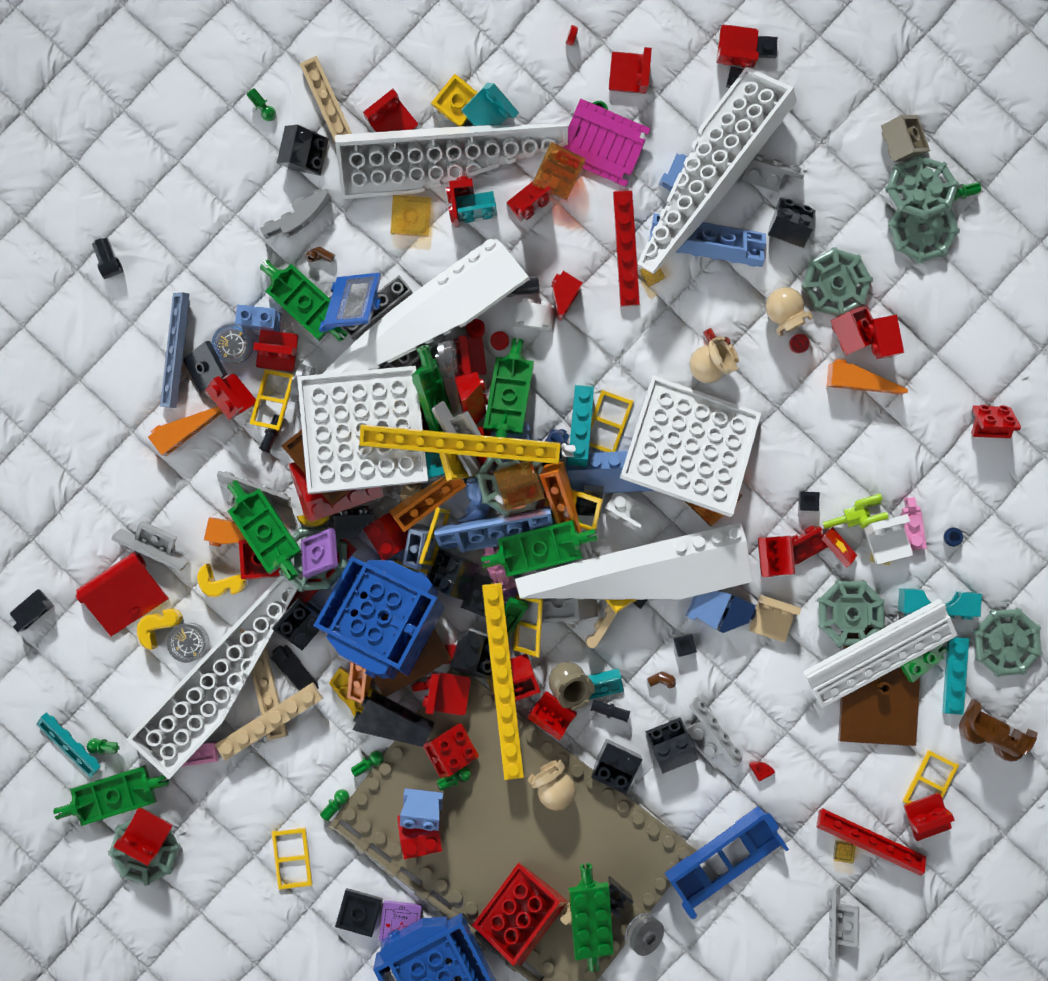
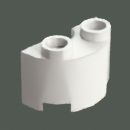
[514,298,555,332]

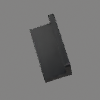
[10,589,54,633]

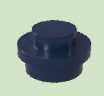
[943,527,963,547]

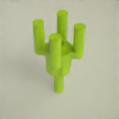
[822,493,889,529]

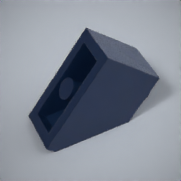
[717,595,757,633]

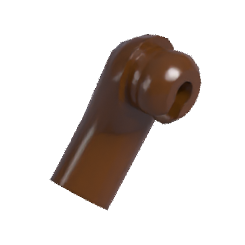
[305,247,335,263]
[647,671,676,688]

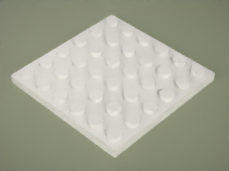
[297,366,428,494]
[620,376,761,517]

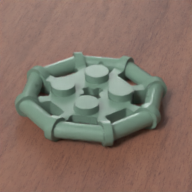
[885,155,960,220]
[888,198,960,264]
[801,247,873,317]
[476,457,545,517]
[279,526,348,592]
[817,579,886,648]
[973,608,1043,677]
[108,819,181,886]

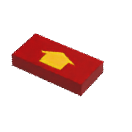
[821,527,857,568]

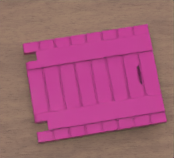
[556,98,651,187]

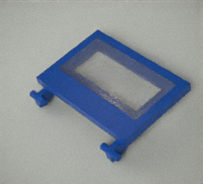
[319,273,381,332]

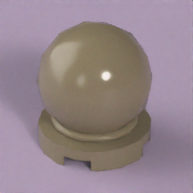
[548,661,595,710]

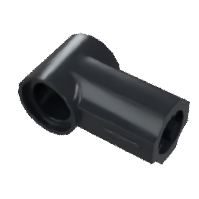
[92,238,124,279]
[506,276,540,298]

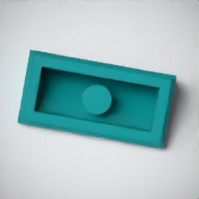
[588,669,624,700]

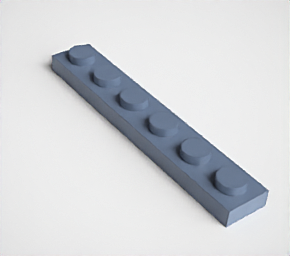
[160,292,190,408]

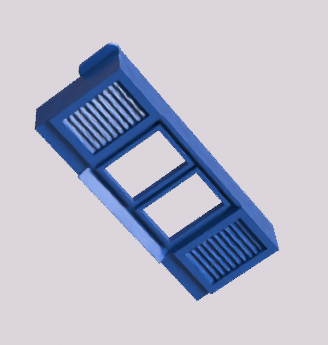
[665,806,789,919]

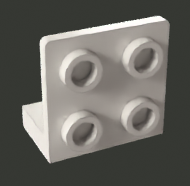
[604,493,649,530]
[864,514,913,565]

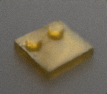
[390,195,431,237]

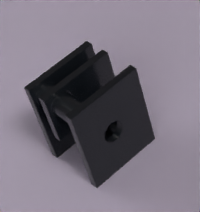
[608,876,633,919]

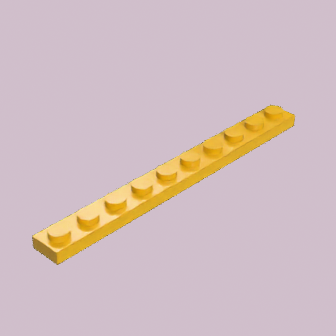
[359,424,561,464]
[482,583,524,780]

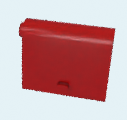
[75,551,169,637]

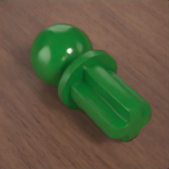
[246,88,276,121]
[945,182,981,202]
[86,738,120,755]
[351,750,384,777]
[437,766,471,791]
[320,789,349,821]

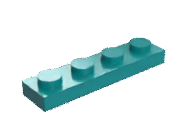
[942,637,969,715]
[36,712,101,778]

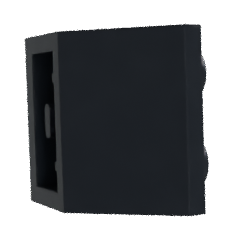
[277,124,329,176]
[768,197,816,248]
[334,506,374,539]
[428,549,480,601]
[272,598,321,650]
[450,630,493,680]
[645,717,698,774]
[591,738,643,794]

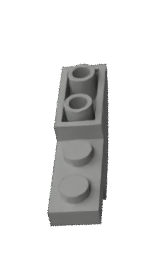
[260,189,331,239]

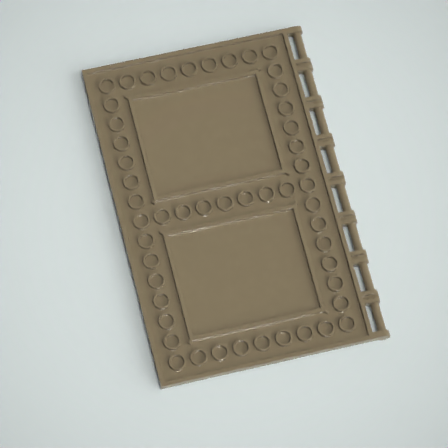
[328,669,697,981]

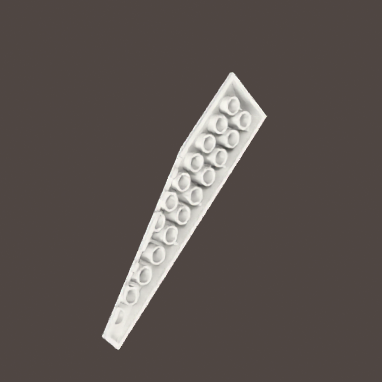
[638,67,797,274]
[335,124,568,199]
[323,236,530,374]
[515,523,752,600]
[126,576,298,780]

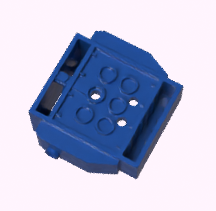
[313,556,445,680]
[373,913,496,981]

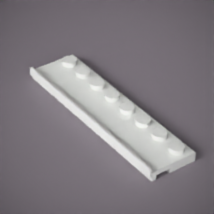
[803,599,958,708]

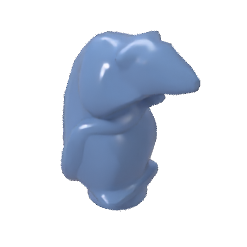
[458,476,490,523]

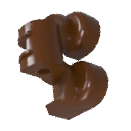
[959,699,1038,762]

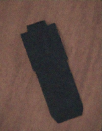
[271,644,319,691]

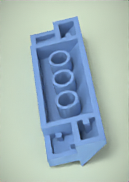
[648,213,766,267]
[566,451,655,493]
[434,506,554,553]

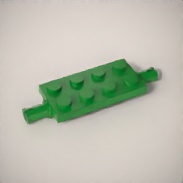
[260,260,348,342]
[484,338,534,438]
[412,345,454,432]
[227,480,302,581]
[481,520,598,577]
[53,765,170,826]
[568,863,614,972]

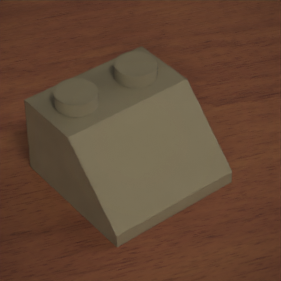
[881,115,930,162]

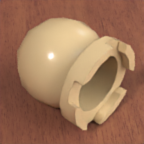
[765,287,814,337]
[689,336,739,383]
[528,760,576,811]

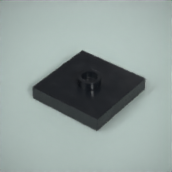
[183,341,228,393]
[335,888,383,937]

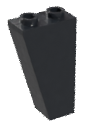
[352,691,435,747]

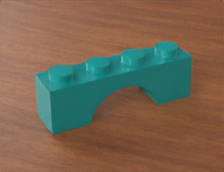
[568,385,594,467]
[898,588,982,620]

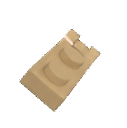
[586,604,617,648]

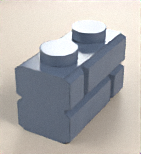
[403,524,435,570]

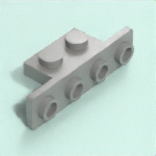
[741,154,804,192]
[432,401,482,477]
[217,471,291,508]
[111,521,189,571]
[686,697,743,767]
[828,884,860,967]

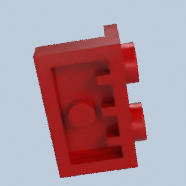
[792,525,828,565]

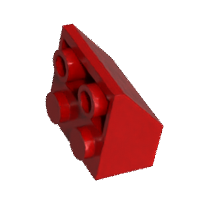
[510,654,540,701]

